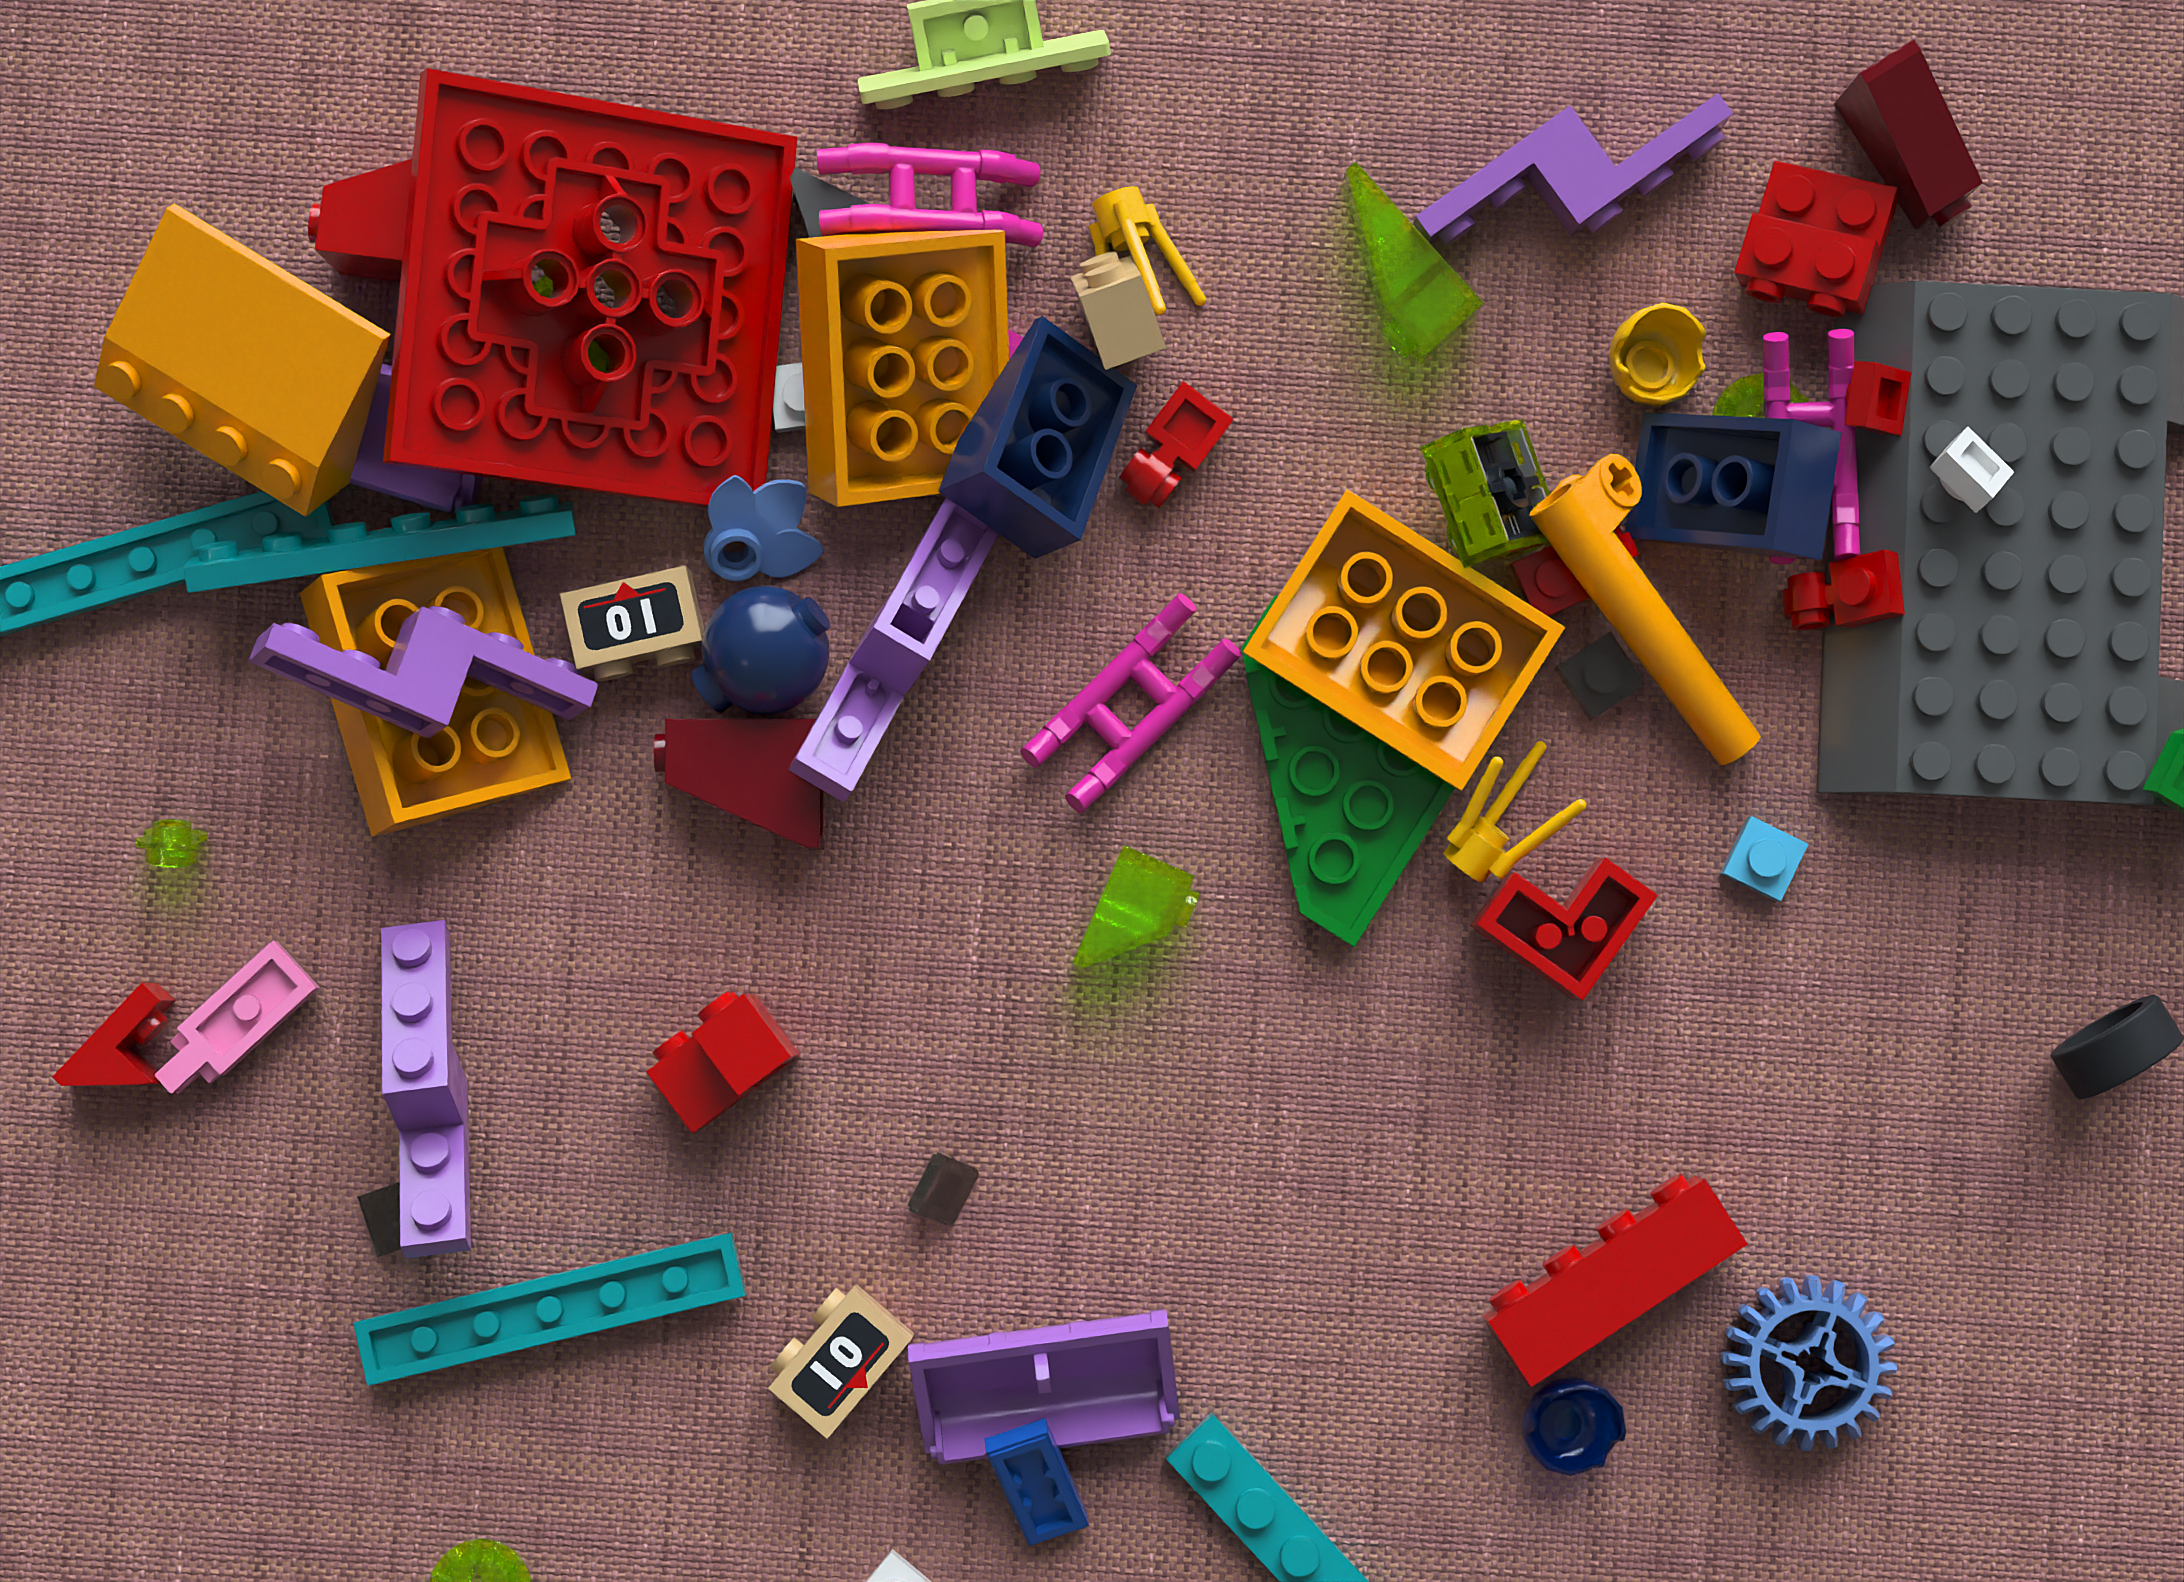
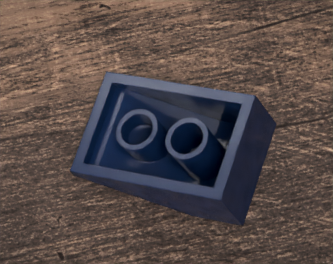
[938,316,1137,559]
[1625,412,1841,561]

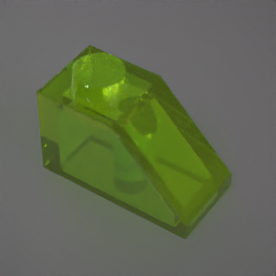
[1072,845,1200,968]

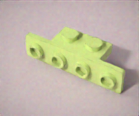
[858,0,1111,109]

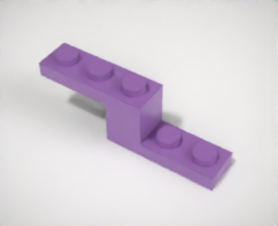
[1410,93,1733,249]
[788,497,999,802]
[248,606,598,739]
[381,920,471,1258]

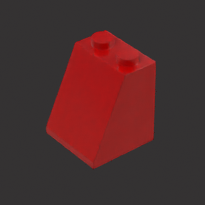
[308,159,412,282]

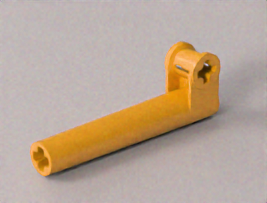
[1529,454,1761,765]

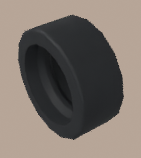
[2050,995,2184,1100]

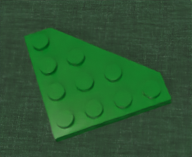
[1240,595,1455,947]

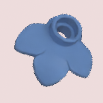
[703,475,824,581]

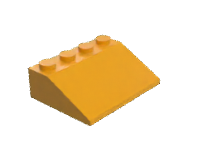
[94,203,391,517]
[796,230,1009,507]
[1242,489,1565,791]
[300,546,572,837]

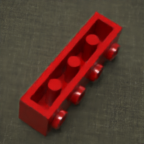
[1482,1173,1748,1387]

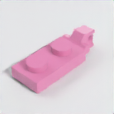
[154,940,320,1094]

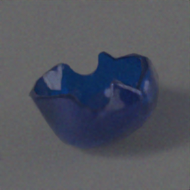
[1521,1376,1627,1476]

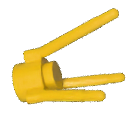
[1088,186,1206,315]
[1443,741,1587,884]

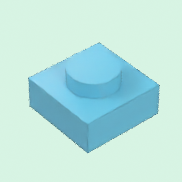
[1719,816,1809,902]

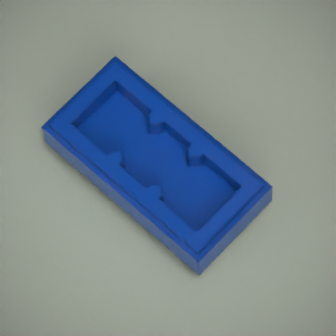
[984,1418,1089,1546]

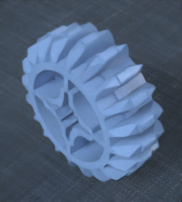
[1720,1275,1897,1451]

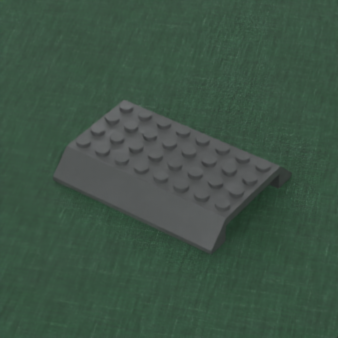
[1816,281,2184,811]

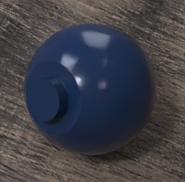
[691,586,830,715]

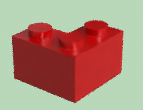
[1469,857,1658,1001]
[646,991,801,1134]

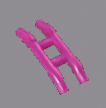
[817,143,1043,248]
[1763,329,1860,565]
[1020,593,1242,813]

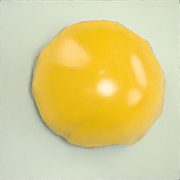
[1609,303,1706,407]

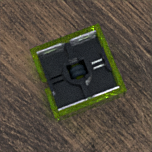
[1420,419,1550,568]

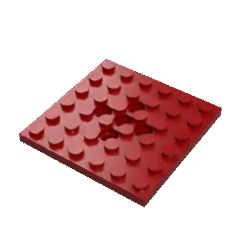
[383,68,798,508]

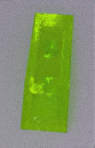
[1342,161,1484,364]

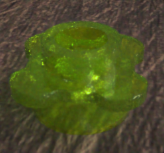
[135,819,208,867]

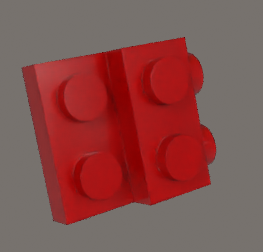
[1734,160,1900,318]

